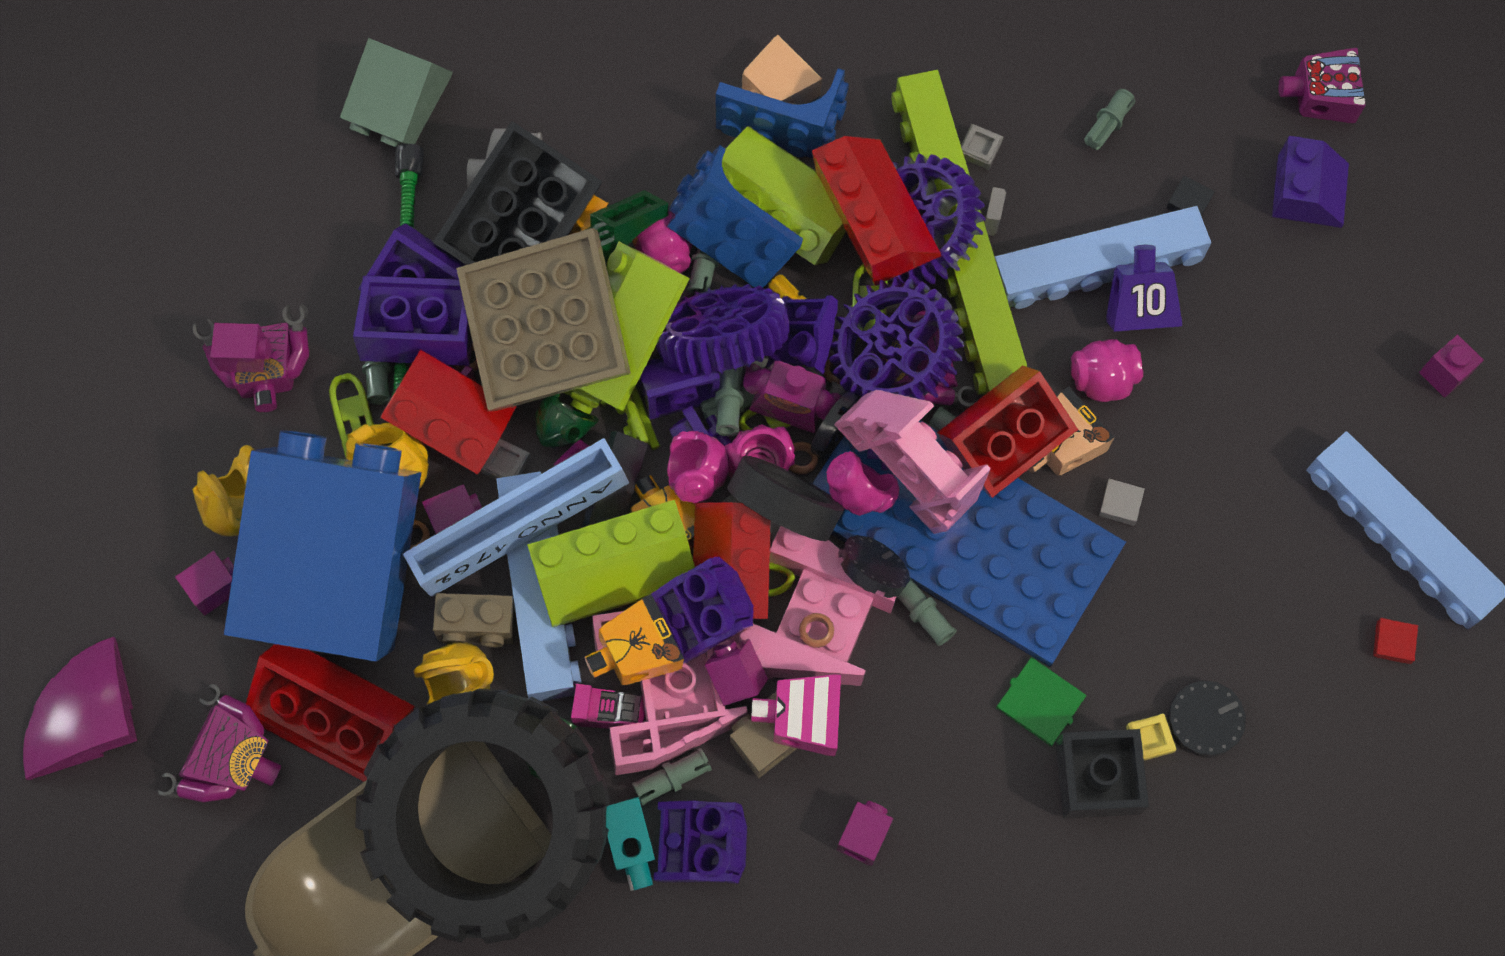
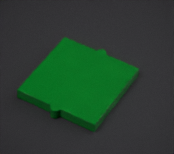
[996,657,1087,746]

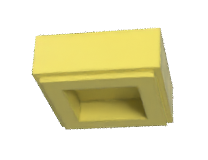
[1126,714,1177,761]

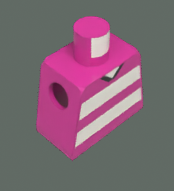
[751,674,841,756]

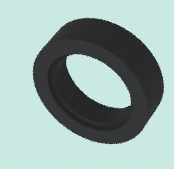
[727,456,844,541]

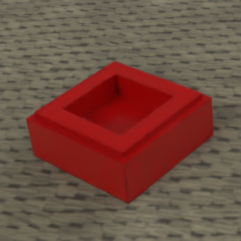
[1373,618,1418,664]

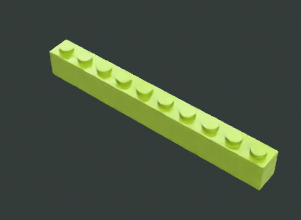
[891,70,1027,396]

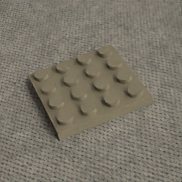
[456,228,631,411]

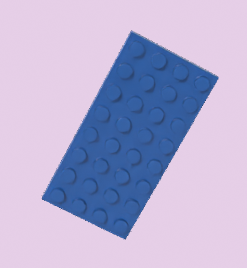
[812,420,1126,667]

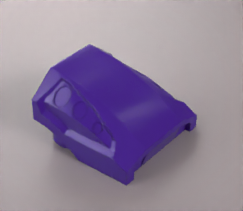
[766,295,838,377]
[651,557,754,664]
[654,801,747,884]

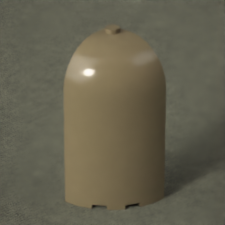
[245,741,552,956]

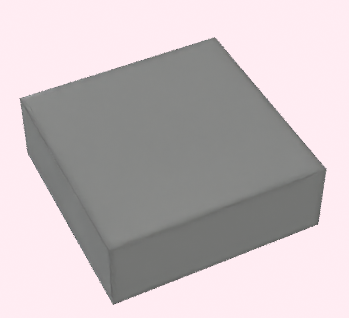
[961,124,1003,170]
[984,187,1006,236]
[481,439,531,479]
[1098,479,1145,526]

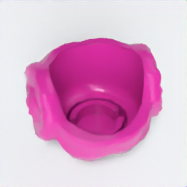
[632,211,693,273]
[1071,339,1143,402]
[725,424,795,479]
[667,431,729,503]
[826,451,899,516]

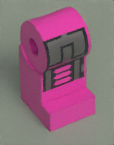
[571,684,645,729]

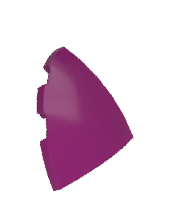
[23,636,137,780]

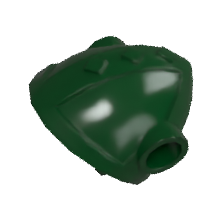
[535,393,599,448]

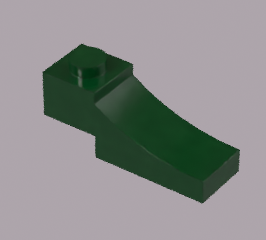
[580,190,669,266]

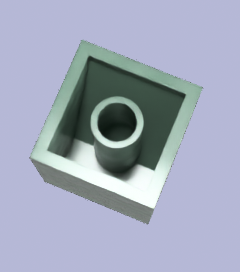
[340,38,453,147]

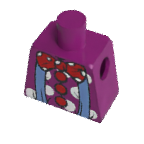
[1279,48,1365,123]

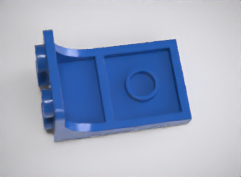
[715,68,849,158]
[667,145,803,288]

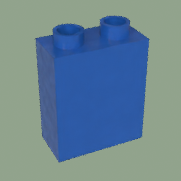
[224,430,422,661]

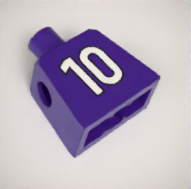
[1106,244,1182,332]

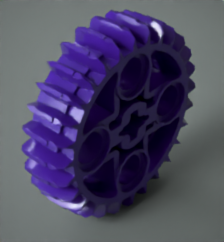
[890,154,986,286]
[829,277,964,400]
[656,284,790,376]

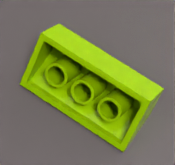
[722,126,846,265]
[579,241,690,411]
[527,500,695,628]

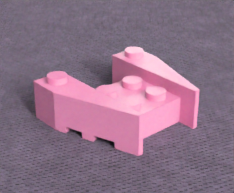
[834,390,991,534]
[731,526,896,686]
[592,611,747,775]

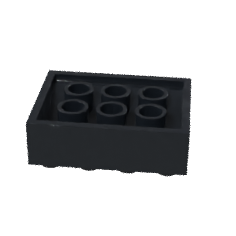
[433,121,603,265]

